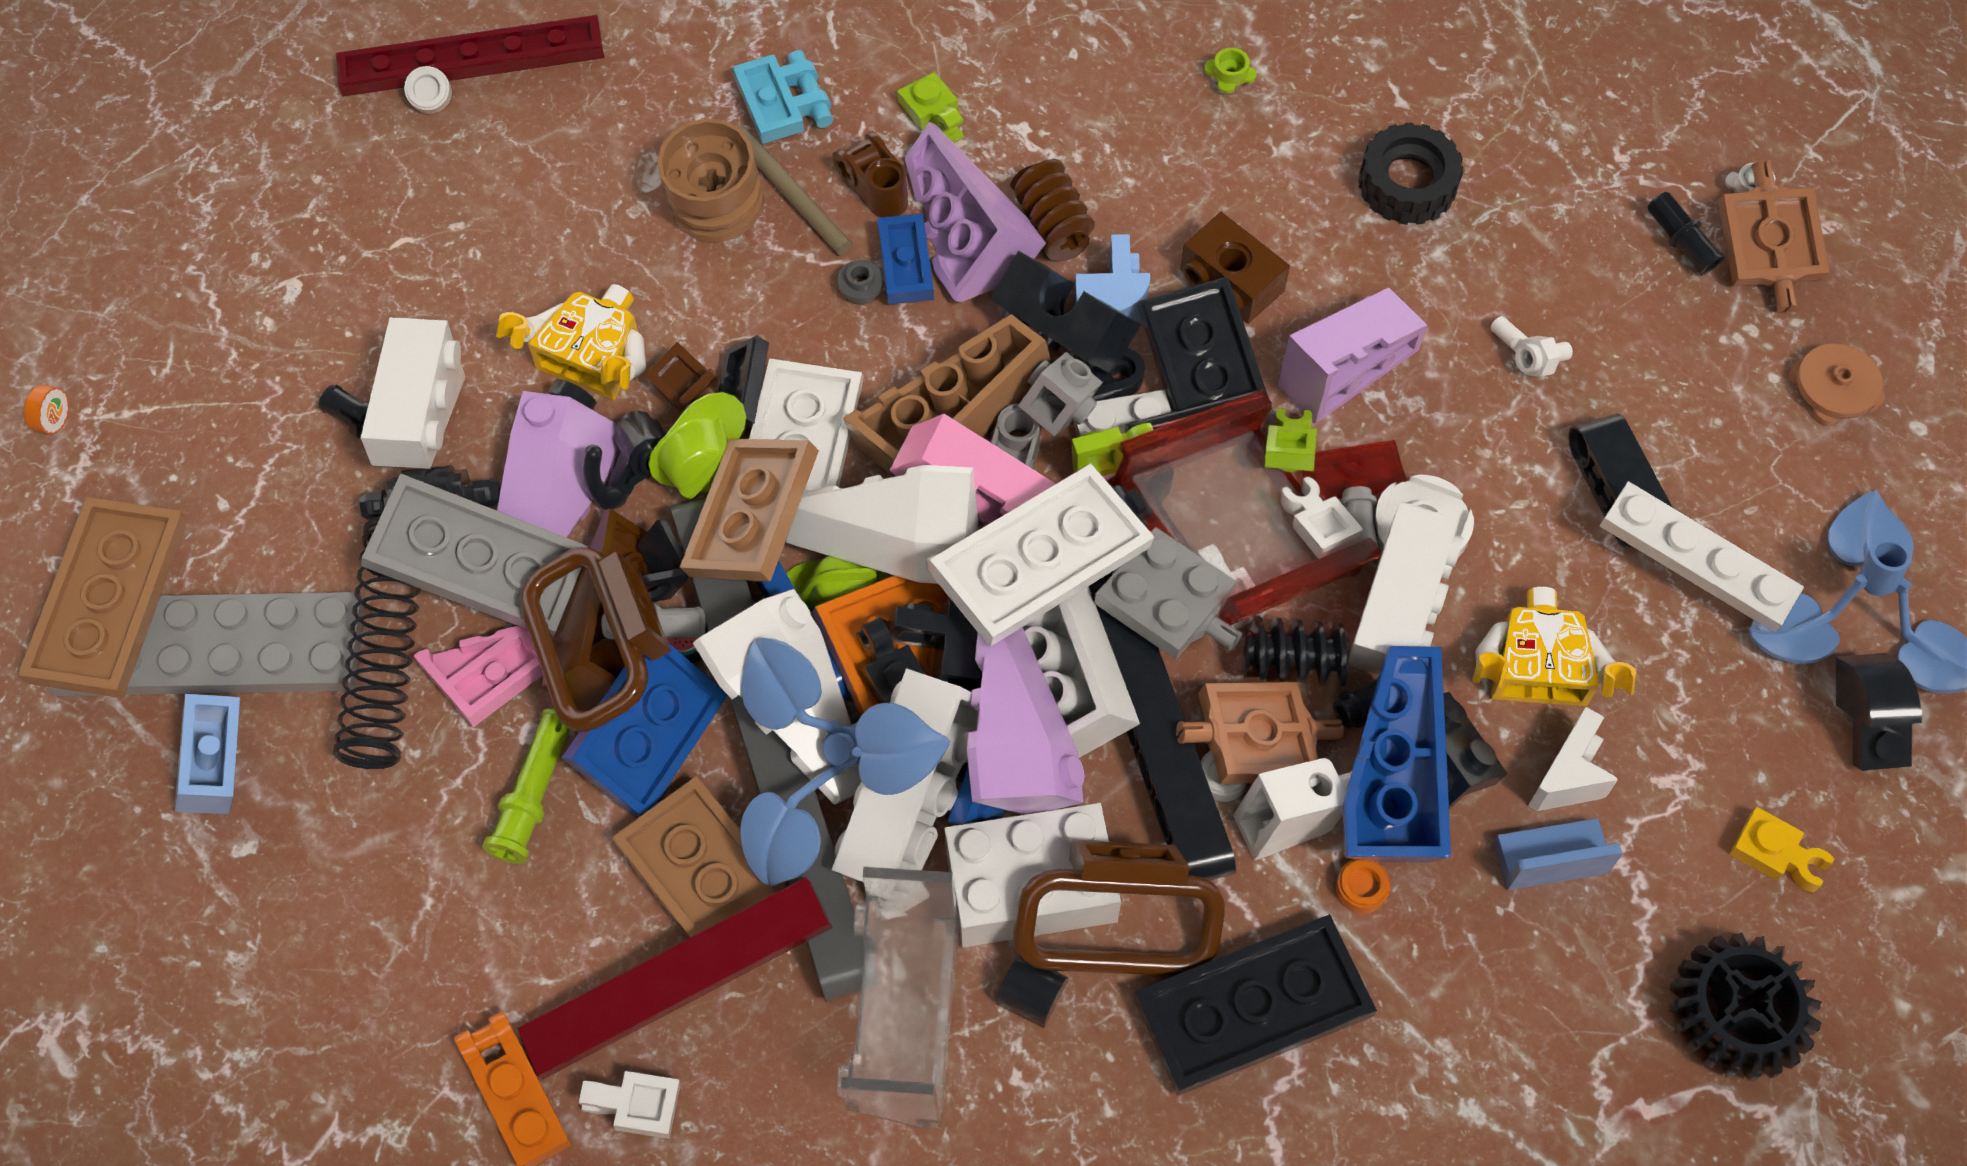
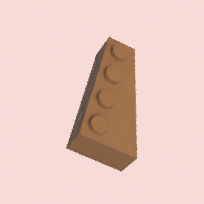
[843,314,1052,477]

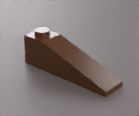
[541,508,651,711]

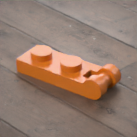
[454,1010,572,1166]

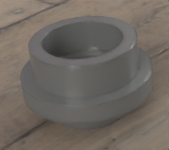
[838,260,884,305]

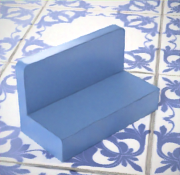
[1494,818,1623,891]

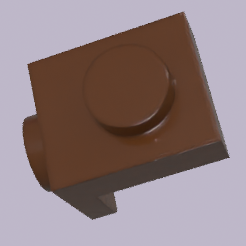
[644,342,719,413]

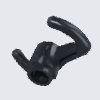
[581,403,692,510]

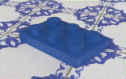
[562,643,728,818]

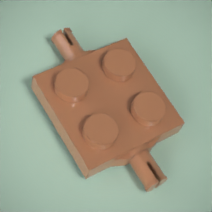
[1718,160,1830,313]
[1176,682,1344,784]

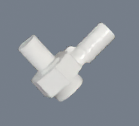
[1491,316,1573,377]

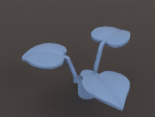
[1748,490,1967,694]
[740,638,950,887]

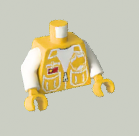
[496,284,646,401]
[1472,587,1636,707]

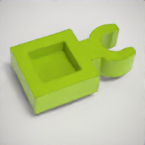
[1265,408,1317,472]
[1072,423,1157,476]

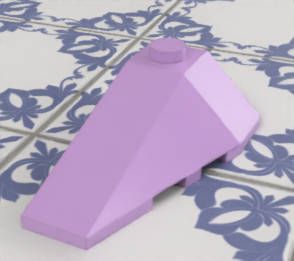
[497,391,620,538]
[967,627,1085,815]

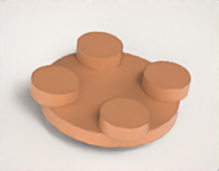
[1789,343,1885,426]

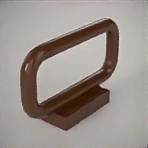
[520,547,671,732]
[1013,840,1225,976]

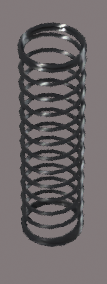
[333,516,421,769]

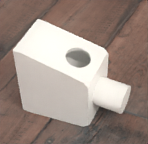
[1233,758,1352,861]

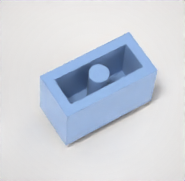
[175,694,240,814]

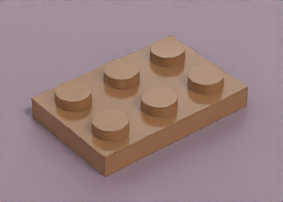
[679,439,819,582]
[612,776,787,938]

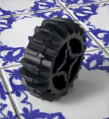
[1669,932,1822,1081]

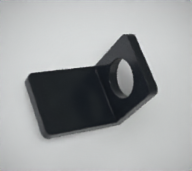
[638,519,689,603]

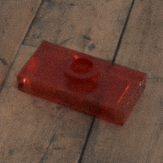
[1302,440,1407,501]

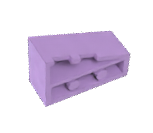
[1278,288,1427,424]

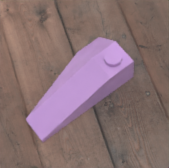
[904,122,1046,302]

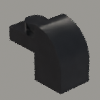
[887,597,982,692]
[1836,653,1922,771]

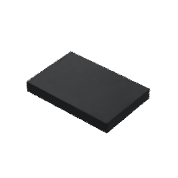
[1137,276,1272,438]

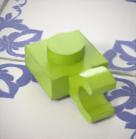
[897,72,964,143]

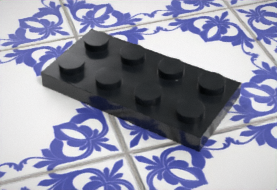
[1134,914,1377,1096]

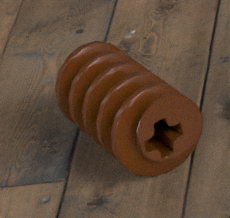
[1010,159,1095,261]

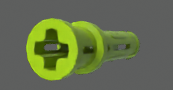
[482,708,570,864]

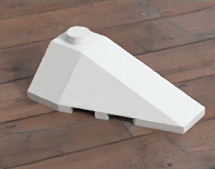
[786,465,979,584]
[693,589,862,805]

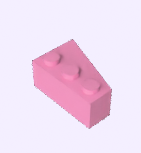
[890,414,1056,530]

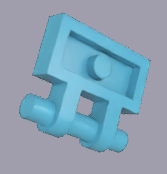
[733,50,833,144]

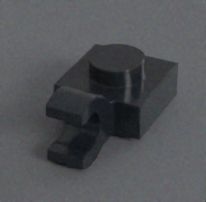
[856,617,926,704]

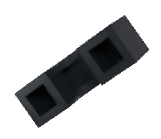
[990,250,1141,374]

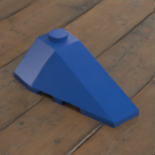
[1343,646,1451,863]

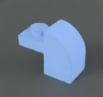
[1074,234,1150,323]

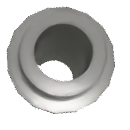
[1339,486,1377,552]

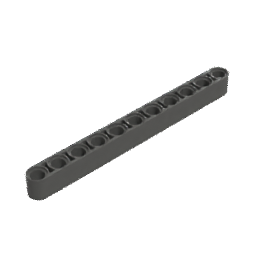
[670,496,877,1002]

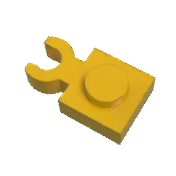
[1729,807,1835,892]

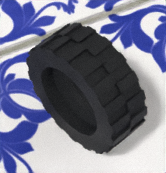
[1358,123,1464,225]

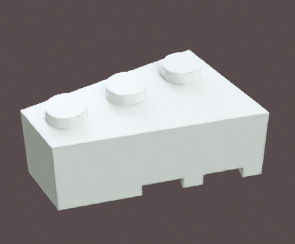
[361,317,465,469]

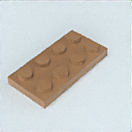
[18,497,187,698]

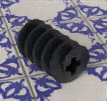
[1242,615,1349,687]

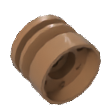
[657,118,765,243]

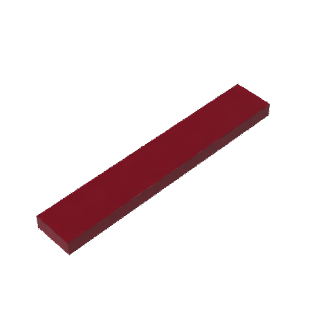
[336,15,605,97]
[517,877,833,1079]

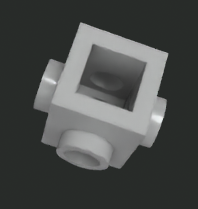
[1018,352,1103,437]

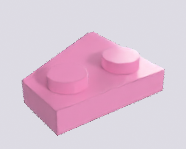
[413,626,543,728]

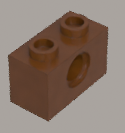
[1180,212,1290,324]

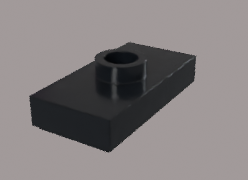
[718,335,769,428]

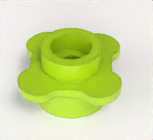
[1204,48,1257,93]

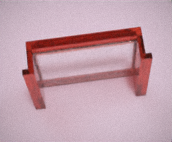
[1111,389,1382,626]

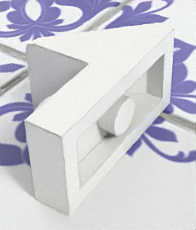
[1528,707,1618,811]

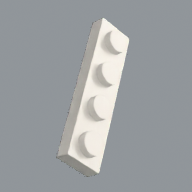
[1600,481,1804,632]

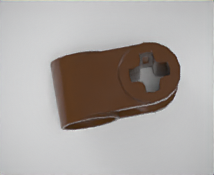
[832,131,908,218]

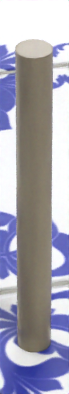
[738,126,852,256]

